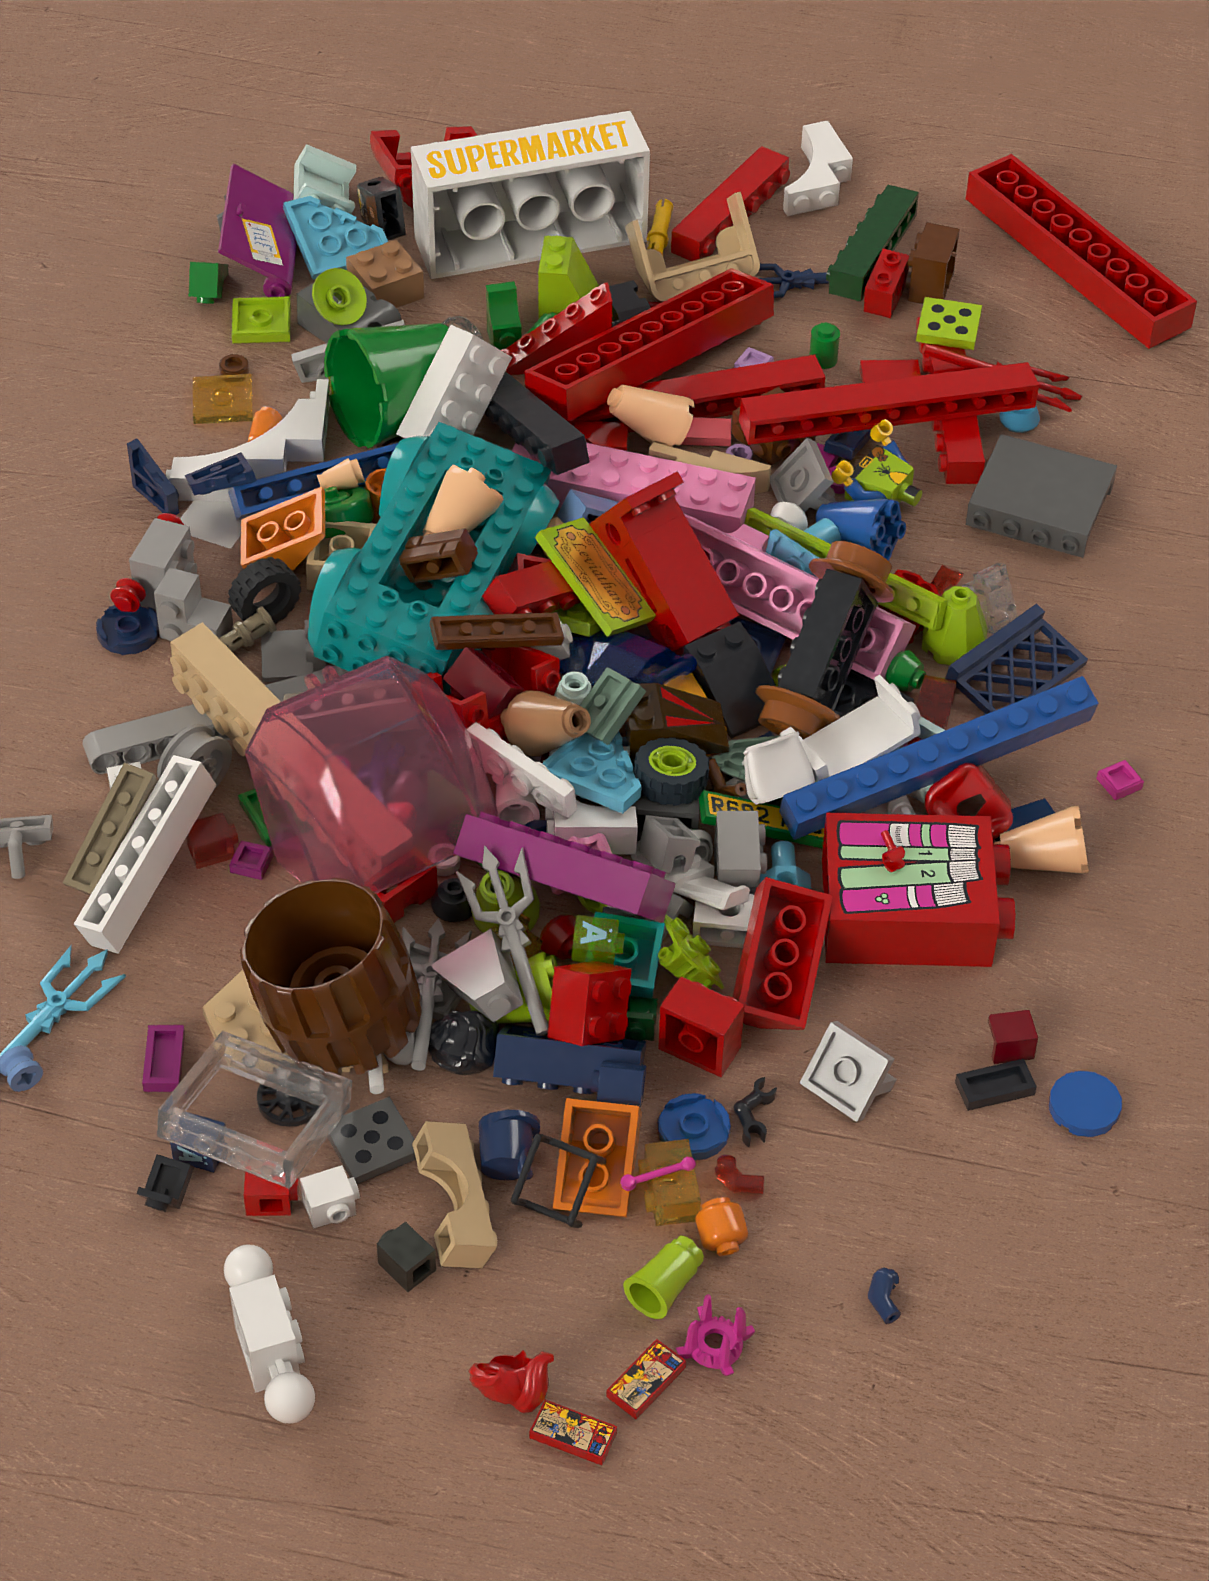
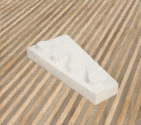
[466,722,577,818]

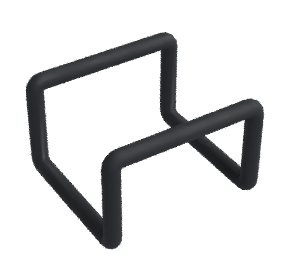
[511,1133,606,1228]

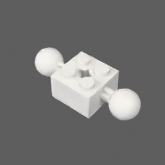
[224,1244,315,1424]

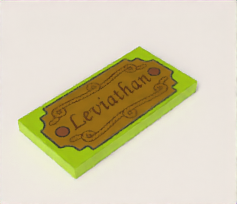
[535,517,656,637]

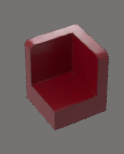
[988,1010,1038,1064]

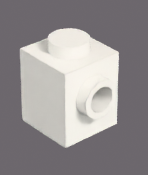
[300,1165,360,1229]

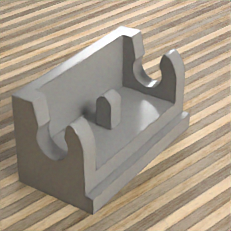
[638,815,701,874]

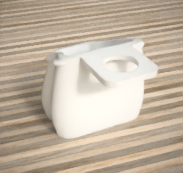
[742,731,815,805]

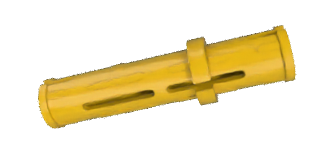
[646,199,674,256]

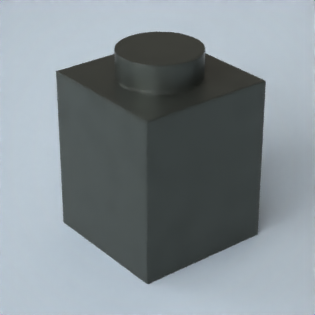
[377,1222,436,1292]

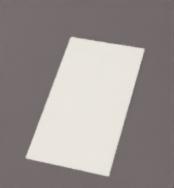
[180,500,241,549]

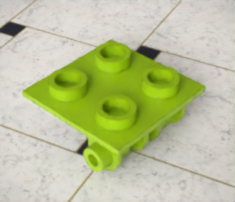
[658,914,725,990]

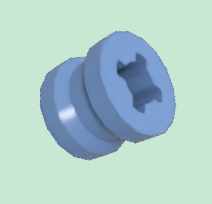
[0,1045,43,1092]

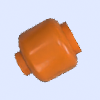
[695,1197,748,1256]

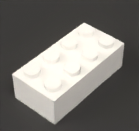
[396,325,512,438]

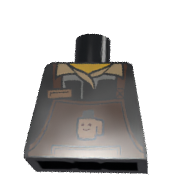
[357,177,406,241]

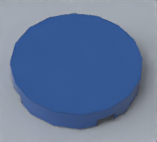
[1049,1071,1122,1137]
[658,1093,731,1160]

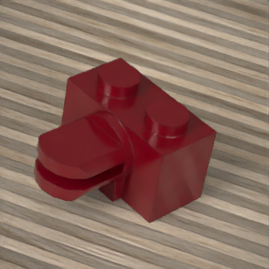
[443,647,526,719]

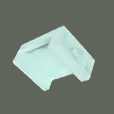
[293,144,356,214]

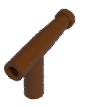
[708,758,747,797]

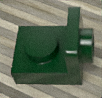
[624,996,658,1041]

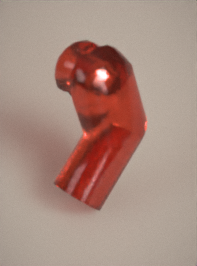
[715,1155,764,1194]

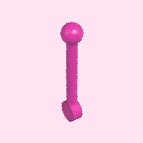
[620,1156,696,1191]

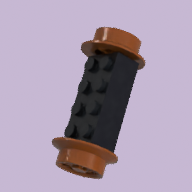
[756,541,895,740]

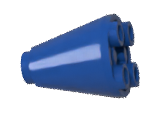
[816,498,906,561]

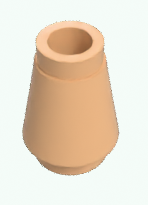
[317,458,365,490]

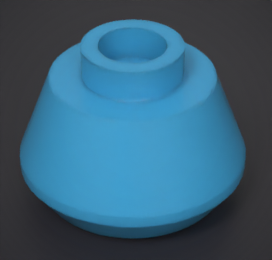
[999,406,1040,433]

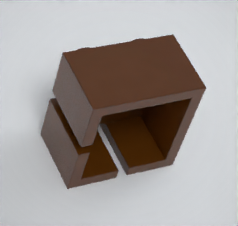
[905,222,960,304]

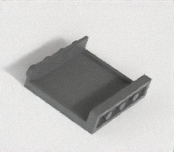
[966,434,1117,558]

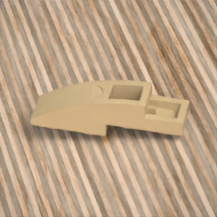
[649,442,771,494]

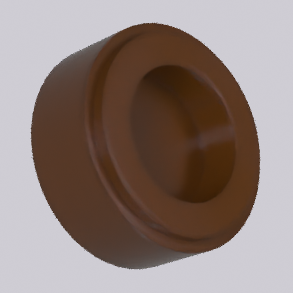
[219,354,249,381]

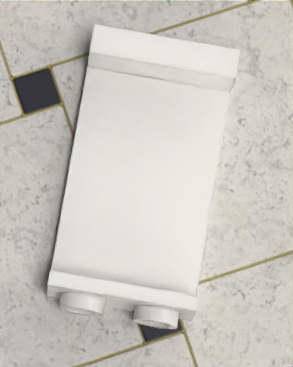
[780,675,921,782]

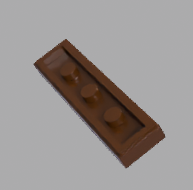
[429,612,565,650]

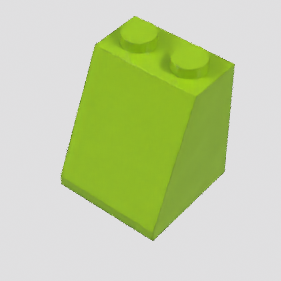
[538,235,599,319]

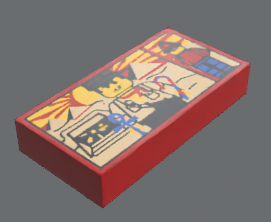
[606,1339,686,1419]
[529,1399,617,1466]

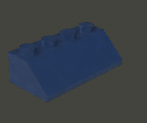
[493,1024,647,1094]

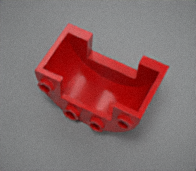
[370,126,478,208]
[408,647,560,744]

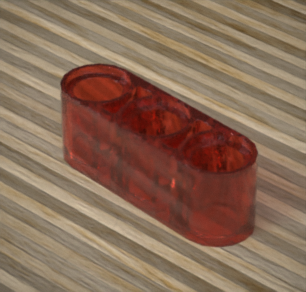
[908,675,957,745]

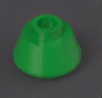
[885,650,926,692]

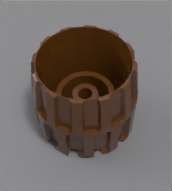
[240,878,422,1078]

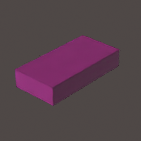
[142,1025,185,1092]

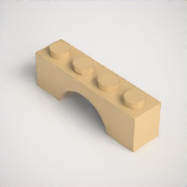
[412,1121,497,1268]

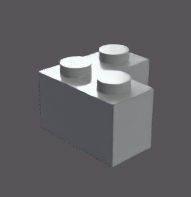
[154,567,234,641]
[714,811,767,887]

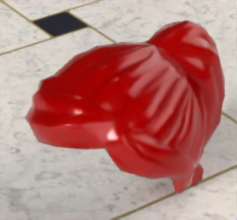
[468,1350,554,1414]

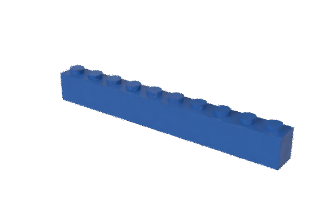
[779,676,1099,840]

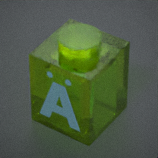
[572,915,625,965]

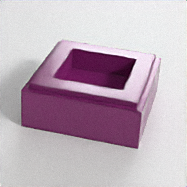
[229,840,274,880]

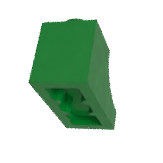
[188,262,229,304]
[486,281,522,350]

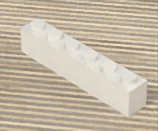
[74,755,217,954]

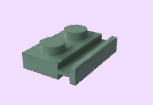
[580,667,646,746]

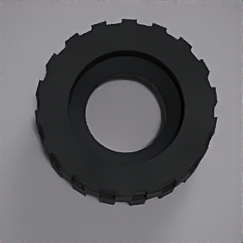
[228,557,301,624]

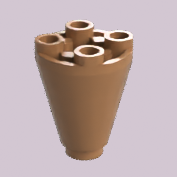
[501,690,591,757]

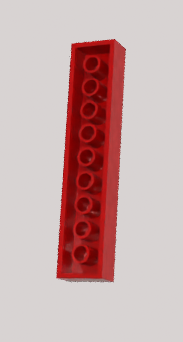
[966,154,1197,349]
[524,268,774,422]

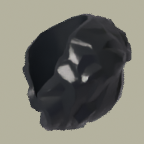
[428,1011,499,1075]

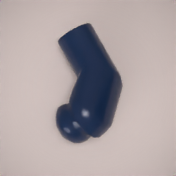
[868,1267,901,1324]

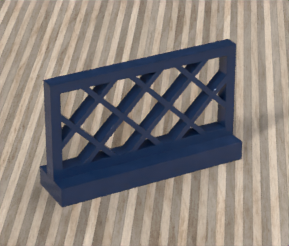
[943,603,1088,714]

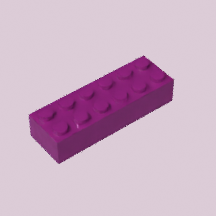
[453,812,676,923]

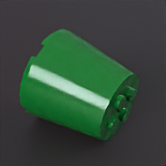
[324,323,449,449]

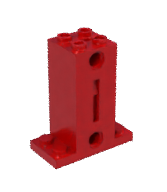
[589,471,739,657]

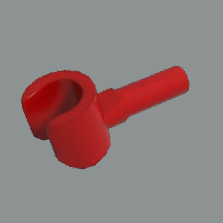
[881,830,905,872]

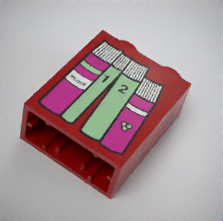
[821,813,1016,967]

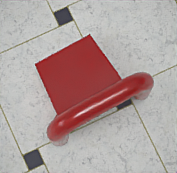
[924,763,1013,841]

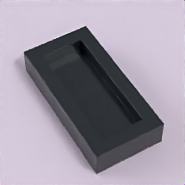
[955,1058,1037,1111]

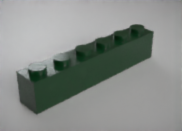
[826,185,919,302]

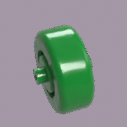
[324,487,375,539]

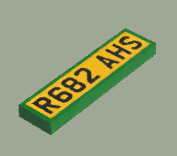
[699,790,824,848]

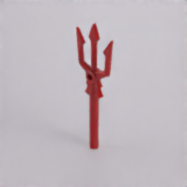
[922,343,1082,412]

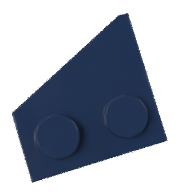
[127,438,179,515]
[184,452,257,496]

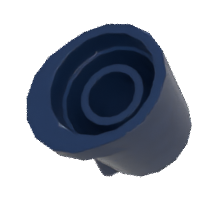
[478,1109,540,1181]

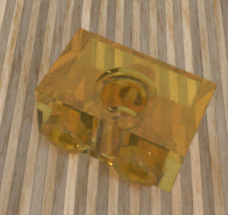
[638,1139,701,1226]

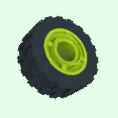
[634,737,709,806]

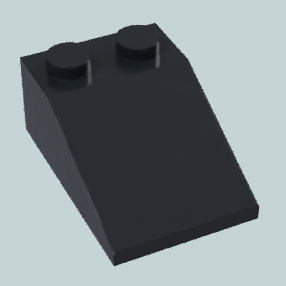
[682,622,776,739]

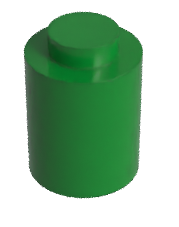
[809,322,840,369]

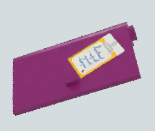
[218,163,297,297]

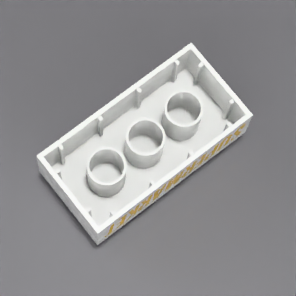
[411,111,650,279]

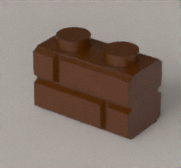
[399,528,478,583]

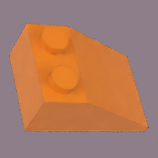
[241,487,325,571]
[552,1098,642,1218]

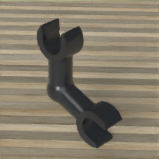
[733,1077,777,1147]

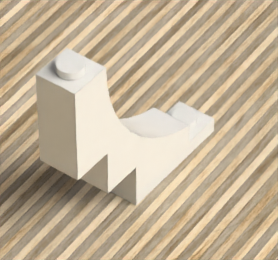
[166,379,330,501]

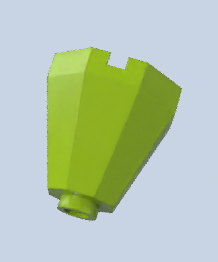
[921,586,988,665]

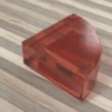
[931,565,964,596]

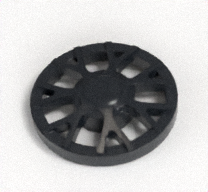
[257,1068,325,1127]

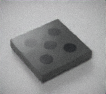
[323,1096,416,1184]

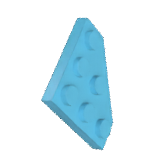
[283,196,388,280]
[542,731,641,814]

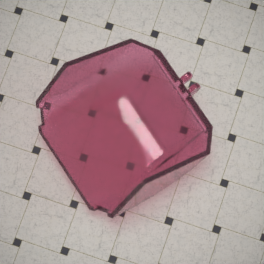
[245,655,499,893]

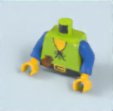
[831,419,922,506]

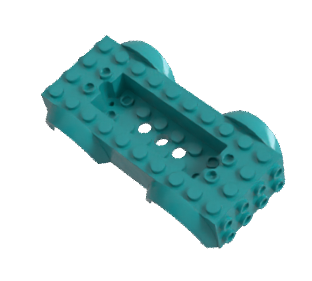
[308,422,560,695]

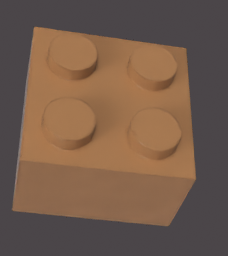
[346,240,424,308]

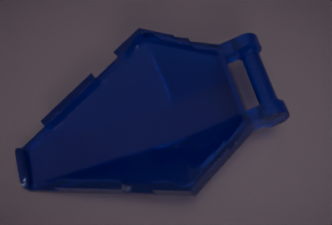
[559,630,697,688]

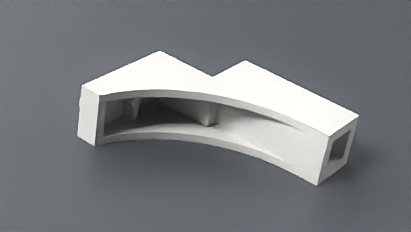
[783,121,853,216]

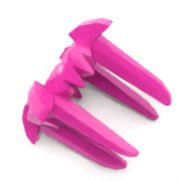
[676,1294,755,1376]

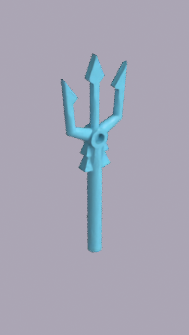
[0,945,127,1073]

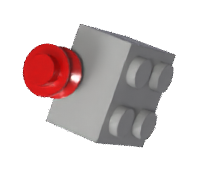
[110,513,197,612]

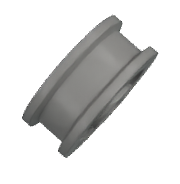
[157,724,232,789]

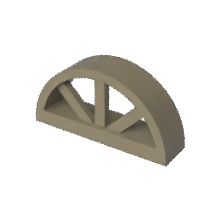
[63,762,158,895]

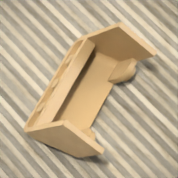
[625,192,760,302]

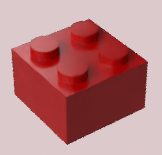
[547,961,632,1046]
[658,976,744,1078]

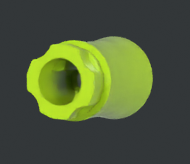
[623,1235,704,1319]

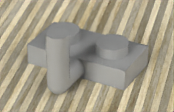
[0,815,54,879]

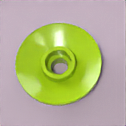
[312,268,367,325]

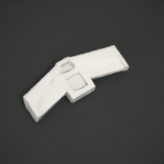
[631,841,750,910]

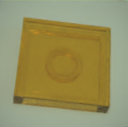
[193,374,253,424]

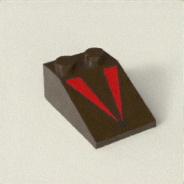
[624,683,729,759]

